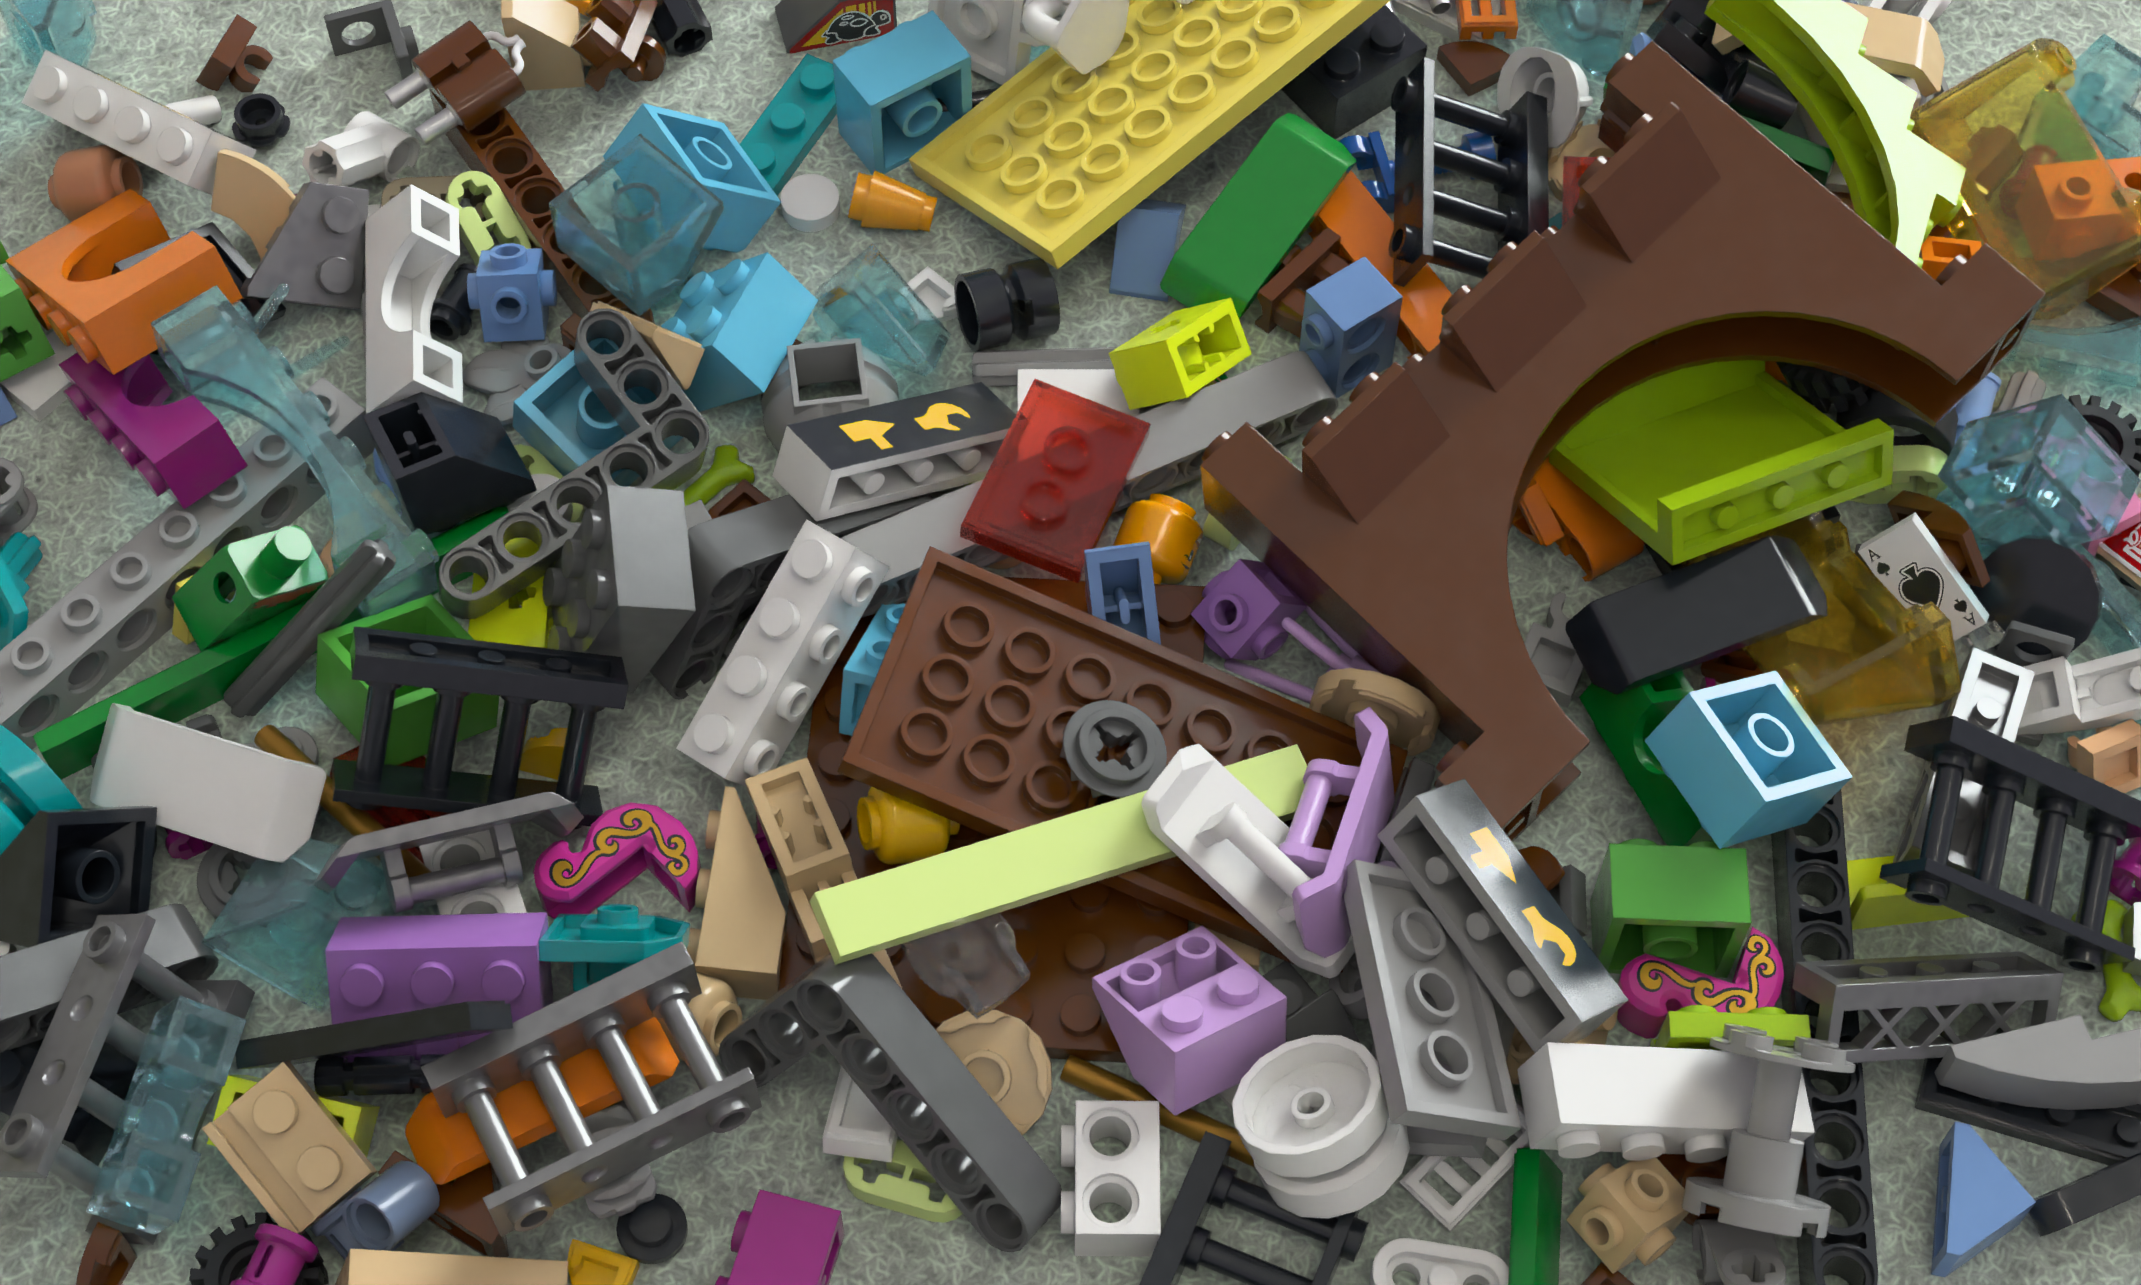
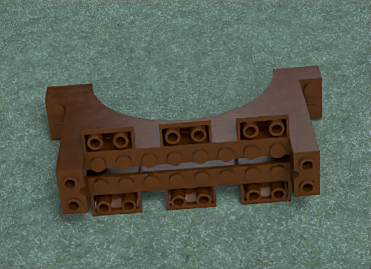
[1200,41,2046,842]

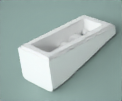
[1399,1103,1530,1232]

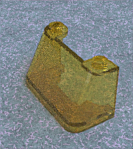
[1910,38,2141,321]
[1679,510,1961,726]

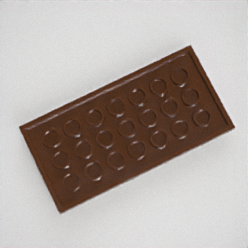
[837,546,1408,979]

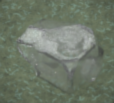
[900,913,1030,1019]

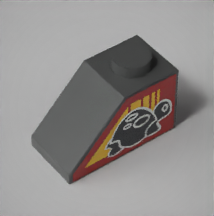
[775,0,897,54]

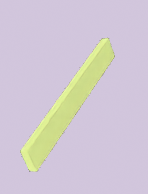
[809,744,1307,965]

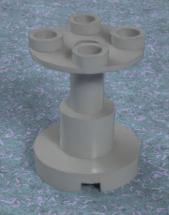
[1682,1023,1855,1238]

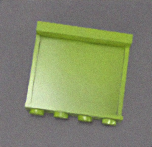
[1549,360,1894,565]

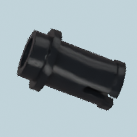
[430,263,478,341]

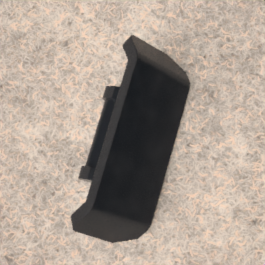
[1565,536,1827,695]

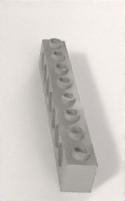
[0,377,375,750]

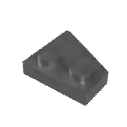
[240,182,369,310]

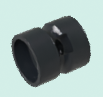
[954,257,1060,351]

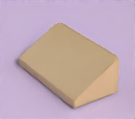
[590,301,705,390]

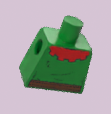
[172,525,328,652]

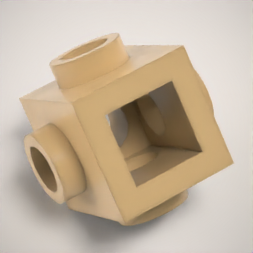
[1566,1157,1689,1274]

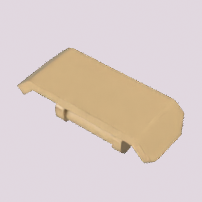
[1712,1,1945,97]

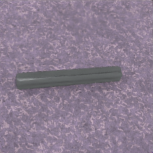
[224,539,396,718]

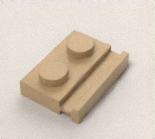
[202,1062,378,1235]

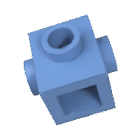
[467,243,557,342]

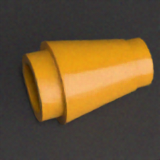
[848,170,937,232]

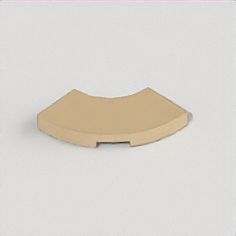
[211,149,296,260]

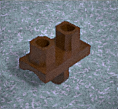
[571,0,667,92]
[1255,227,1350,338]

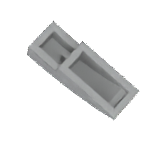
[1934,1015,2141,1110]

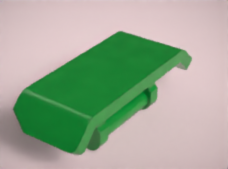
[1160,113,1357,320]

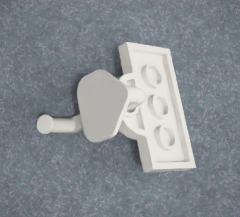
[928,0,1194,85]

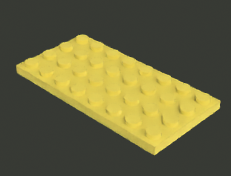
[909,0,1390,269]

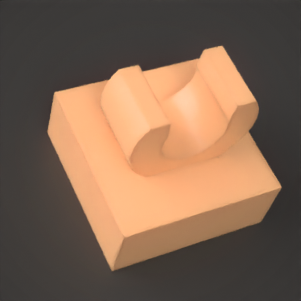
[2067,719,2141,793]

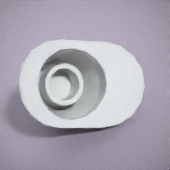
[1497,47,1593,148]

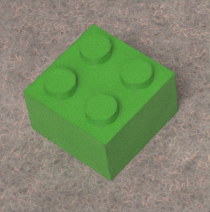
[315,594,499,765]
[1590,838,1752,978]

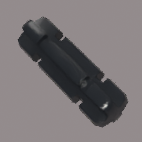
[314,1054,446,1097]

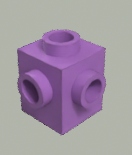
[1191,559,1307,661]

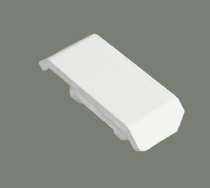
[90,703,326,863]
[1141,743,1355,978]

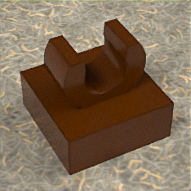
[196,14,273,92]

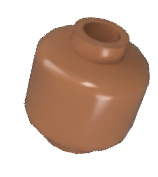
[48,145,143,222]

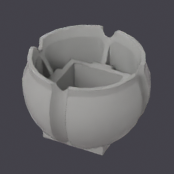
[761,337,899,453]

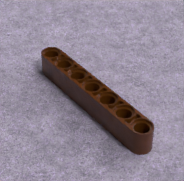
[429,89,655,324]

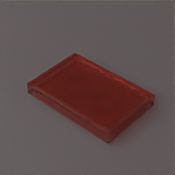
[960,379,1151,583]

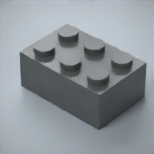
[543,485,696,693]

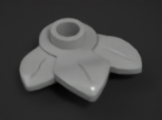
[462,335,571,425]

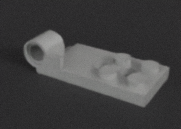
[1344,859,1522,1140]

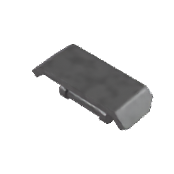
[313,792,584,913]

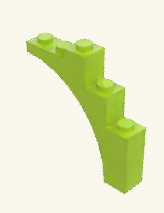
[1704,0,1966,268]

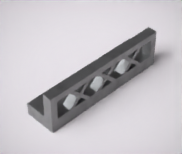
[1886,647,2035,884]
[1792,951,2064,1063]

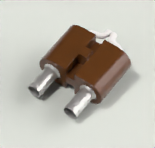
[384,20,526,146]

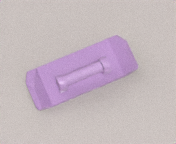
[1278,707,1395,958]

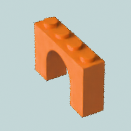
[5,188,243,375]

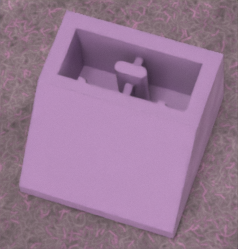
[1092,925,1287,1116]

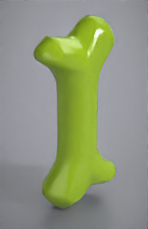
[683,445,755,506]
[2071,899,2141,1022]

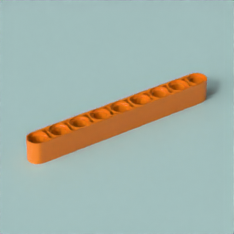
[1308,170,1644,582]

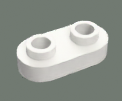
[1370,1238,1509,1285]

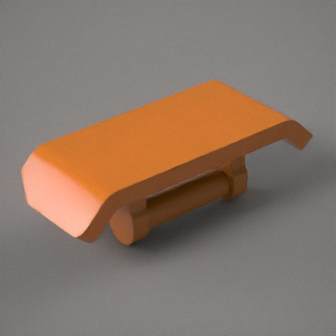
[405,1017,680,1185]

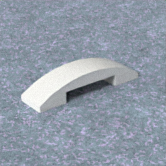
[2017,647,2141,735]

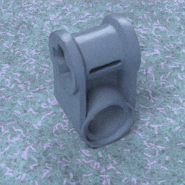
[309,1160,440,1260]

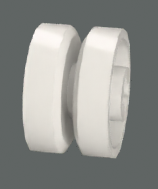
[1232,1035,1410,1219]

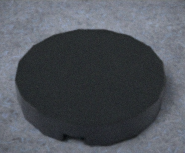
[1970,535,2103,655]

